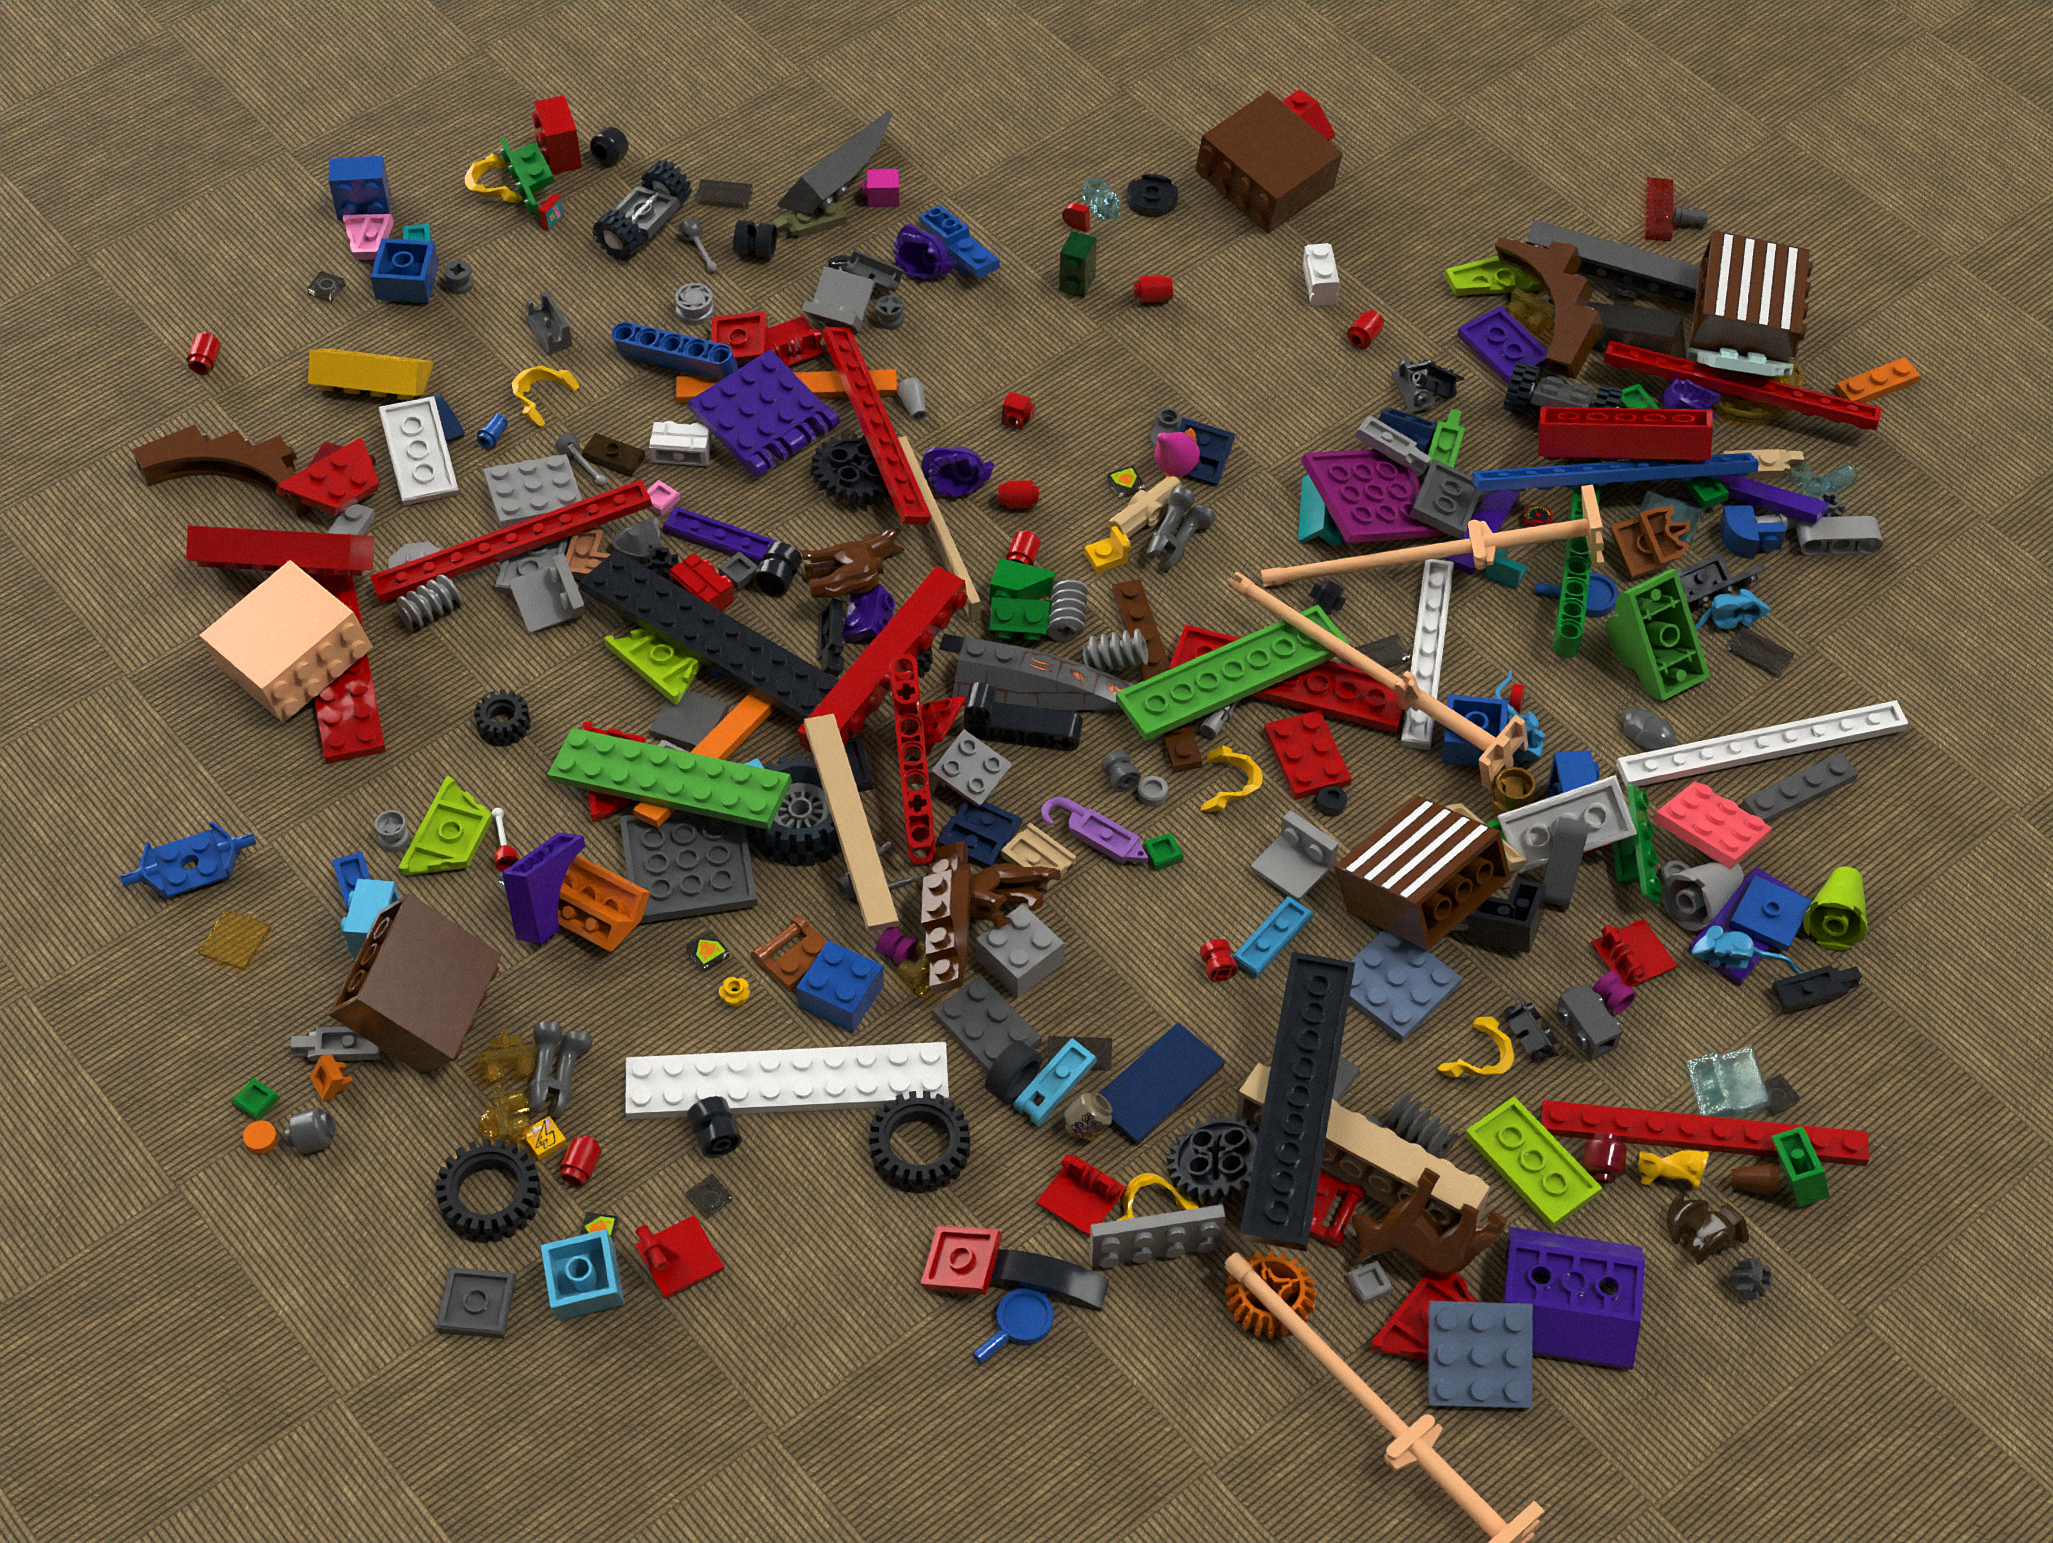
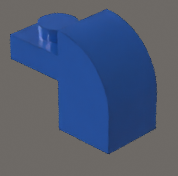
[1719,506,1786,559]

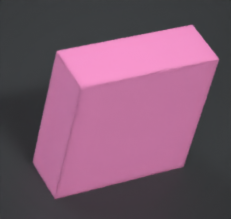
[647,480,681,516]

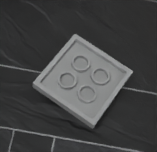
[483,454,582,529]

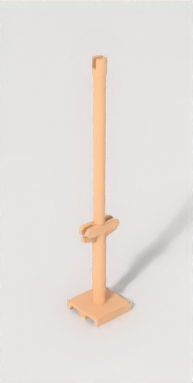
[1261,485,1605,587]
[1228,572,1528,792]
[1224,1252,1544,1543]

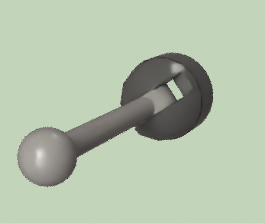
[679,218,717,273]
[555,432,606,486]

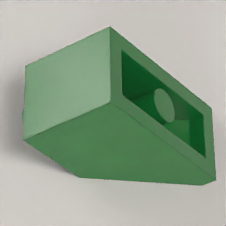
[990,558,1055,602]
[1772,1126,1830,1207]

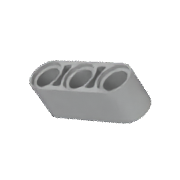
[1796,516,1883,556]

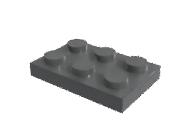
[1410,459,1481,540]
[932,975,1042,1074]

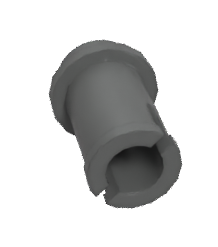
[1672,206,1708,227]

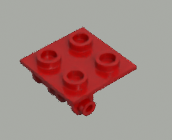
[767,316,826,367]
[905,696,967,759]
[1591,919,1677,987]
[1036,1154,1127,1236]

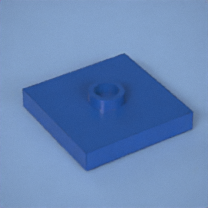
[1729,875,1812,952]

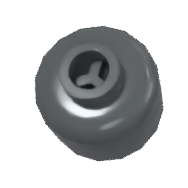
[285,1107,337,1154]

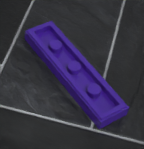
[1718,474,1829,524]
[1446,490,1520,575]
[663,506,778,565]

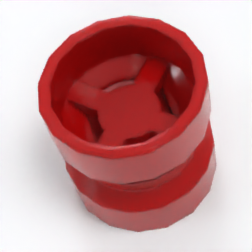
[1199,939,1238,982]

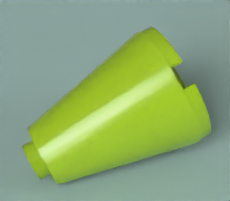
[1803,867,1867,950]

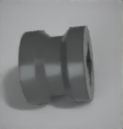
[444,260,474,294]
[876,295,904,330]

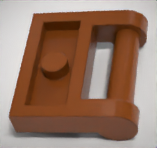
[751,915,827,992]

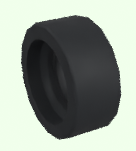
[985,1040,1042,1104]

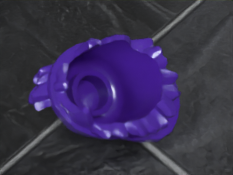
[892,224,956,279]
[1659,378,1720,419]
[921,446,994,498]

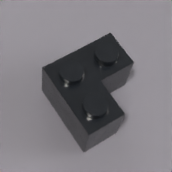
[1469,878,1546,953]

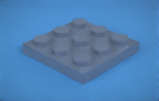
[1349,930,1463,1043]
[1428,1301,1533,1408]

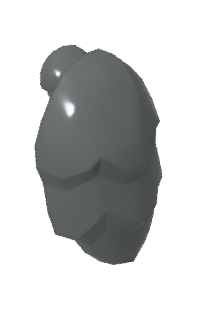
[1621,707,1676,750]

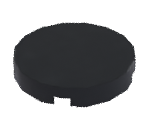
[1126,174,1178,217]

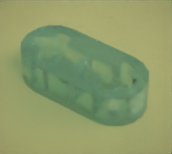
[1082,178,1120,220]

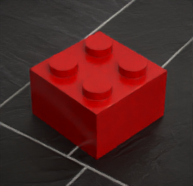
[531,95,582,175]

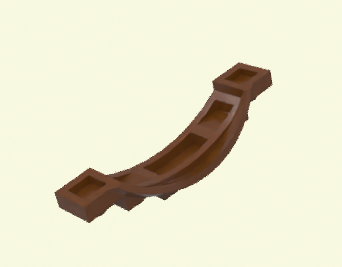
[921,840,971,994]

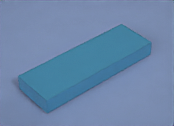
[1232,896,1313,979]

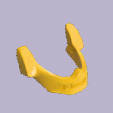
[465,153,524,203]
[512,365,579,427]
[1201,745,1263,812]
[1437,1017,1514,1078]
[1117,1173,1199,1221]

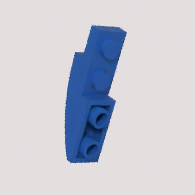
[918,205,1000,279]

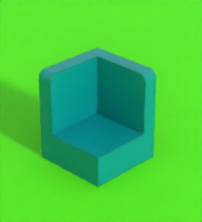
[1485,548,1527,589]

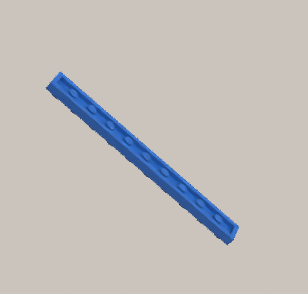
[1472,452,1759,494]

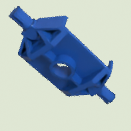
[120,821,257,898]

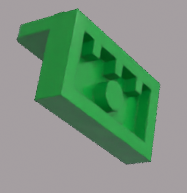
[989,597,1050,641]

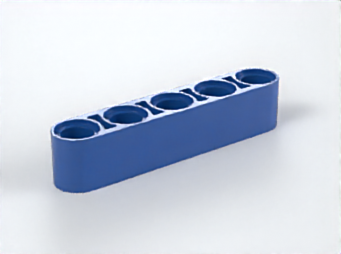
[611,322,738,380]

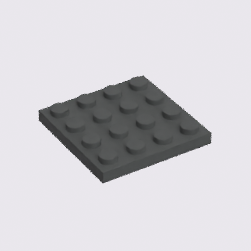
[620,810,758,923]

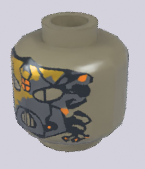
[1064,1092,1112,1141]

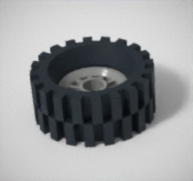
[748,754,842,867]

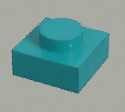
[403,224,431,241]

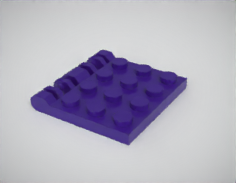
[687,349,840,478]

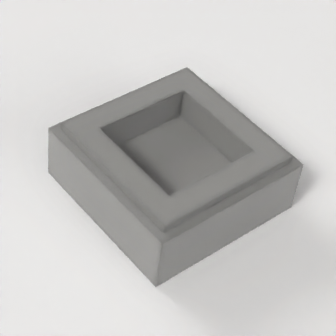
[1347,1261,1393,1306]

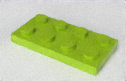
[1465,1096,1602,1229]

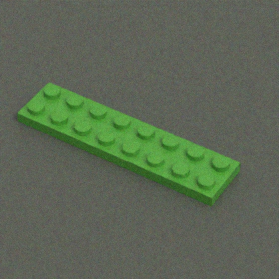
[1116,605,1349,741]
[547,728,792,830]

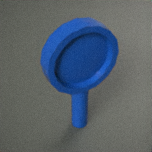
[1535,573,1618,618]
[972,1288,1054,1364]

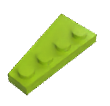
[1444,256,1546,296]

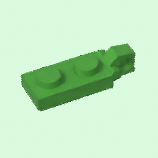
[1425,409,1465,471]

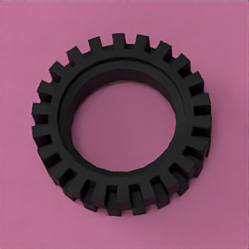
[869,1091,970,1194]
[435,1138,542,1243]

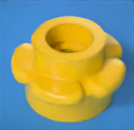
[719,977,750,1007]

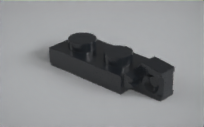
[818,598,845,677]
[1772,965,1862,1014]

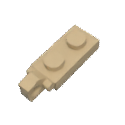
[1723,449,1804,479]

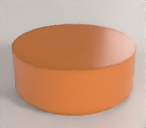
[243,1120,278,1155]

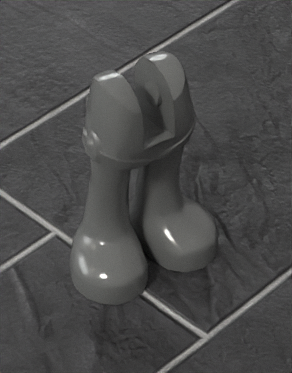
[1146,487,1216,571]
[529,1021,593,1119]

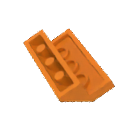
[558,854,650,951]

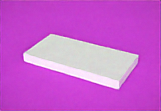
[379,396,459,506]
[1498,775,1637,874]

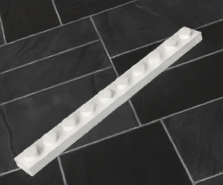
[1616,700,1909,789]

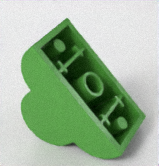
[1606,569,1710,701]

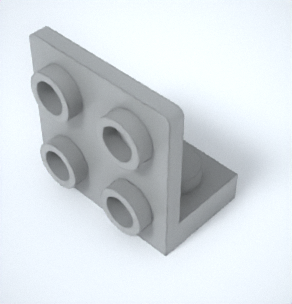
[802,267,875,332]
[509,553,585,634]
[928,729,1012,807]
[1251,810,1339,901]

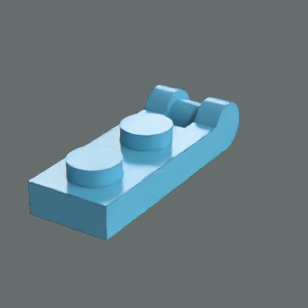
[1013,1038,1097,1127]

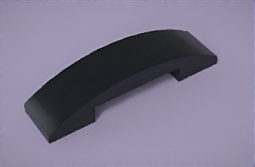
[989,1249,1109,1312]

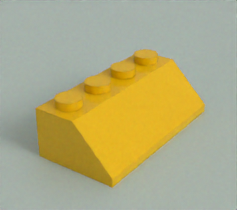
[308,349,433,400]

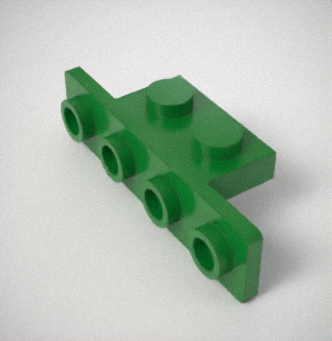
[499,136,556,222]
[1612,784,1662,905]

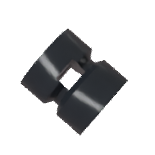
[733,220,777,259]
[753,542,802,596]
[687,1096,742,1158]

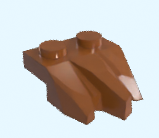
[1609,506,1690,580]

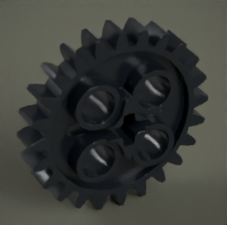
[811,433,890,506]
[1166,1113,1260,1206]

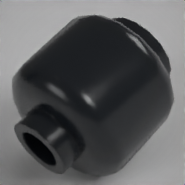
[590,127,629,166]

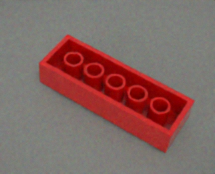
[1538,407,1713,463]
[186,525,375,576]

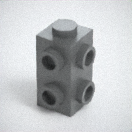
[1556,983,1622,1060]

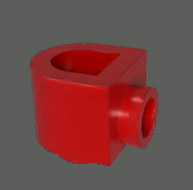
[1001,391,1036,430]

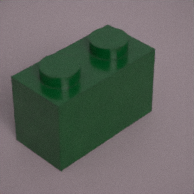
[1059,231,1097,297]

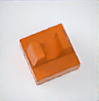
[310,1054,353,1101]

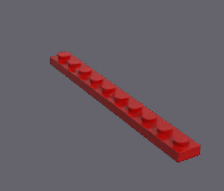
[822,327,932,525]
[1603,340,1882,431]
[370,479,653,603]
[1541,1100,1869,1166]

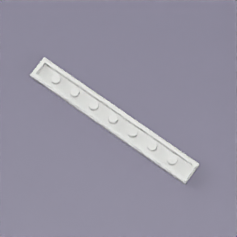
[1400,559,1454,750]

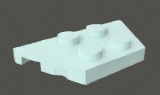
[1686,347,1794,376]

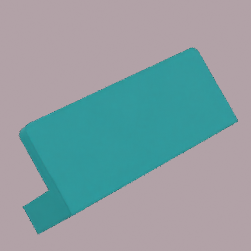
[1298,475,1343,547]

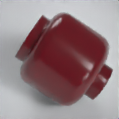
[1583,1133,1627,1184]

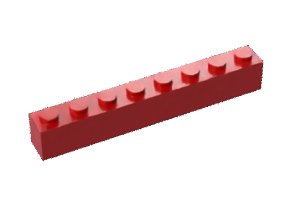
[797,565,968,754]

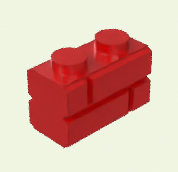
[669,553,734,610]

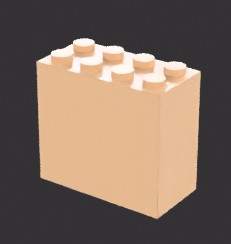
[199,560,373,723]

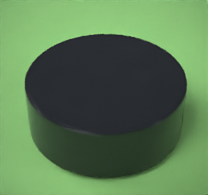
[1316,786,1347,817]

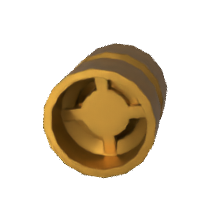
[1491,767,1536,818]

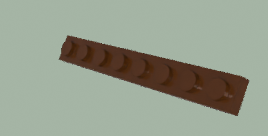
[1112,579,1203,773]

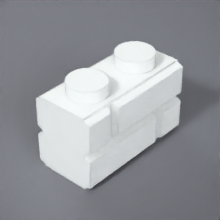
[1303,243,1340,306]
[650,421,712,466]

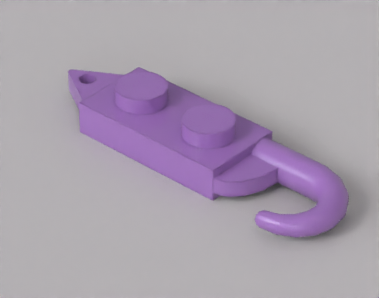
[1041,797,1148,864]

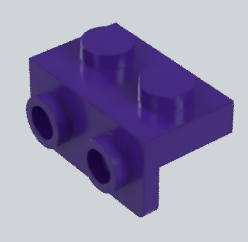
[842,583,895,643]

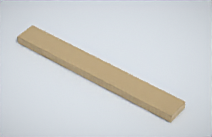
[898,436,981,622]
[804,714,899,932]

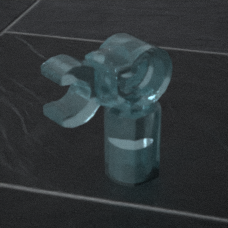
[1789,463,1857,498]

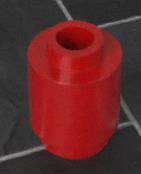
[1133,275,1173,303]
[1347,310,1384,349]
[187,332,221,374]
[998,480,1039,509]
[1006,530,1041,566]
[560,1135,602,1186]

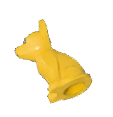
[1638,1150,1709,1190]

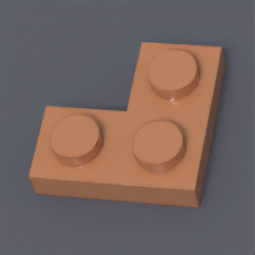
[566,529,611,580]

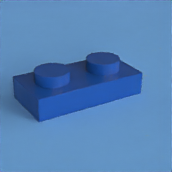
[332,852,371,912]

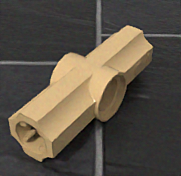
[1108,476,1183,538]

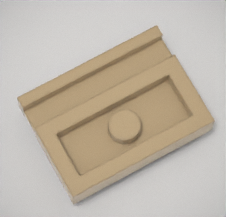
[1001,823,1076,891]

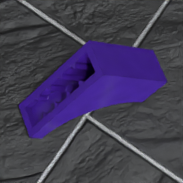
[502,832,586,944]

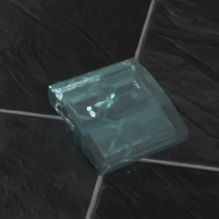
[1687,1045,1771,1118]

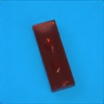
[1645,177,1673,242]

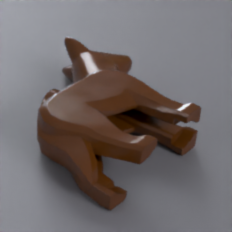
[801,528,904,598]
[916,863,1061,928]
[1351,1167,1507,1276]

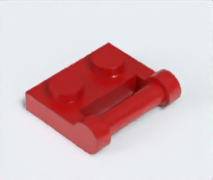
[1309,1172,1366,1248]

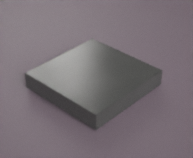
[649,690,729,750]
[436,1267,517,1339]

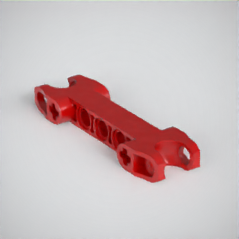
[890,653,935,866]

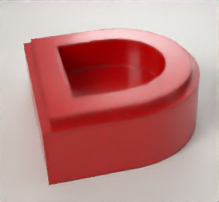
[1062,203,1090,232]

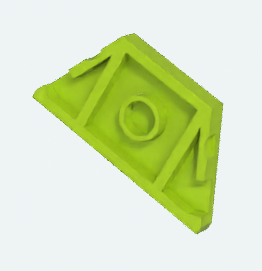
[604,629,703,705]
[398,776,493,876]

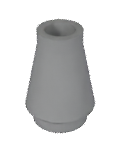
[898,378,927,421]

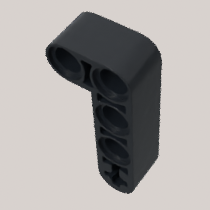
[964,682,1083,751]

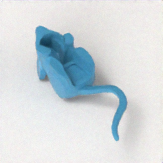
[1695,589,1771,631]
[1495,670,1545,762]
[1691,925,1804,974]

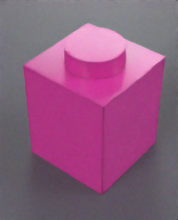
[862,169,899,207]

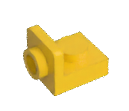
[1084,526,1131,574]

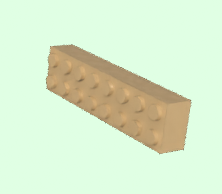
[1236,1062,1490,1232]

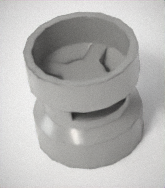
[375,810,410,852]

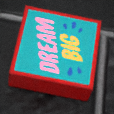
[538,193,564,232]

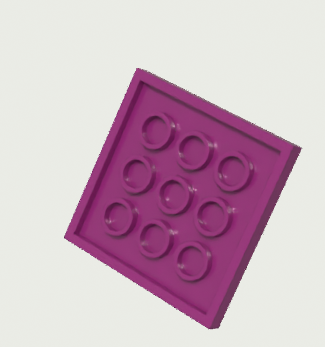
[1301,449,1444,543]

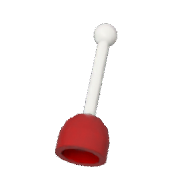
[492,808,519,872]

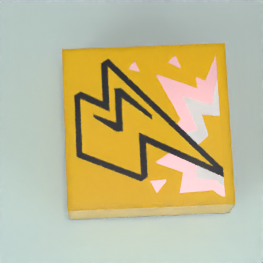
[521,1116,567,1161]

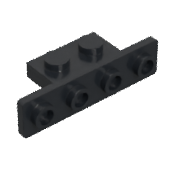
[1678,553,1765,608]

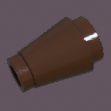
[1732,1163,1779,1196]

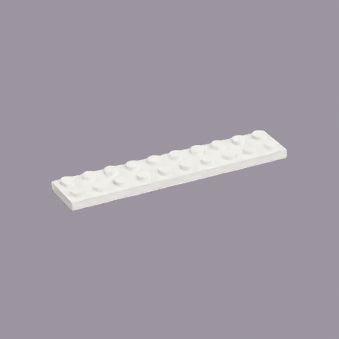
[625,1042,949,1120]

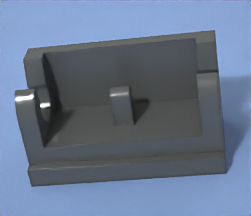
[525,291,572,356]

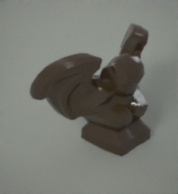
[1667,1194,1749,1265]

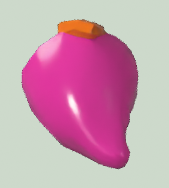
[1154,428,1200,480]

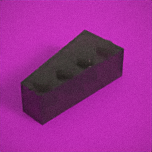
[1587,301,1686,359]

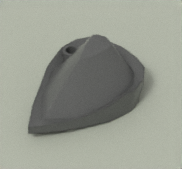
[612,516,660,564]

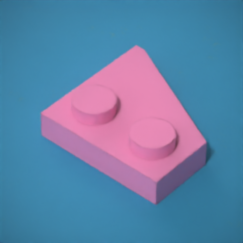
[343,214,394,260]

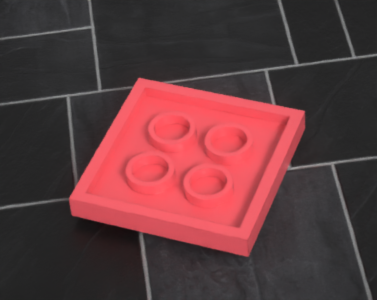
[1652,781,1772,869]

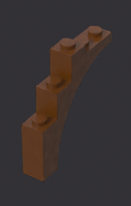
[1495,237,1603,379]
[132,424,308,517]

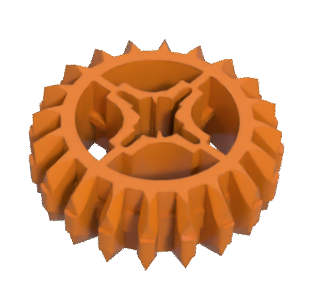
[1225,1249,1316,1339]

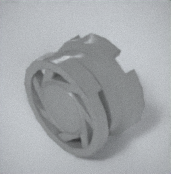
[675,283,714,325]

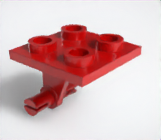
[635,1215,725,1299]

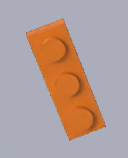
[1834,357,1921,403]

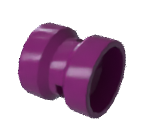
[876,927,919,967]
[1592,971,1637,1015]

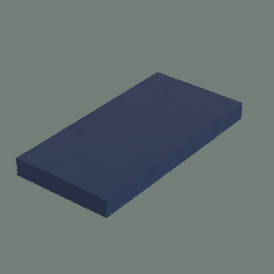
[1099,1022,1225,1146]

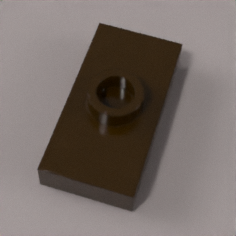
[582,433,645,476]

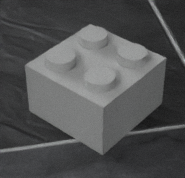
[976,904,1065,998]

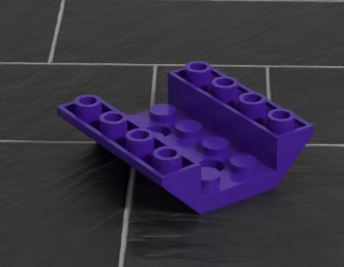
[1503,1226,1645,1370]

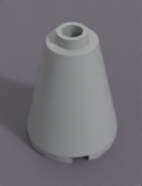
[1661,861,1744,931]

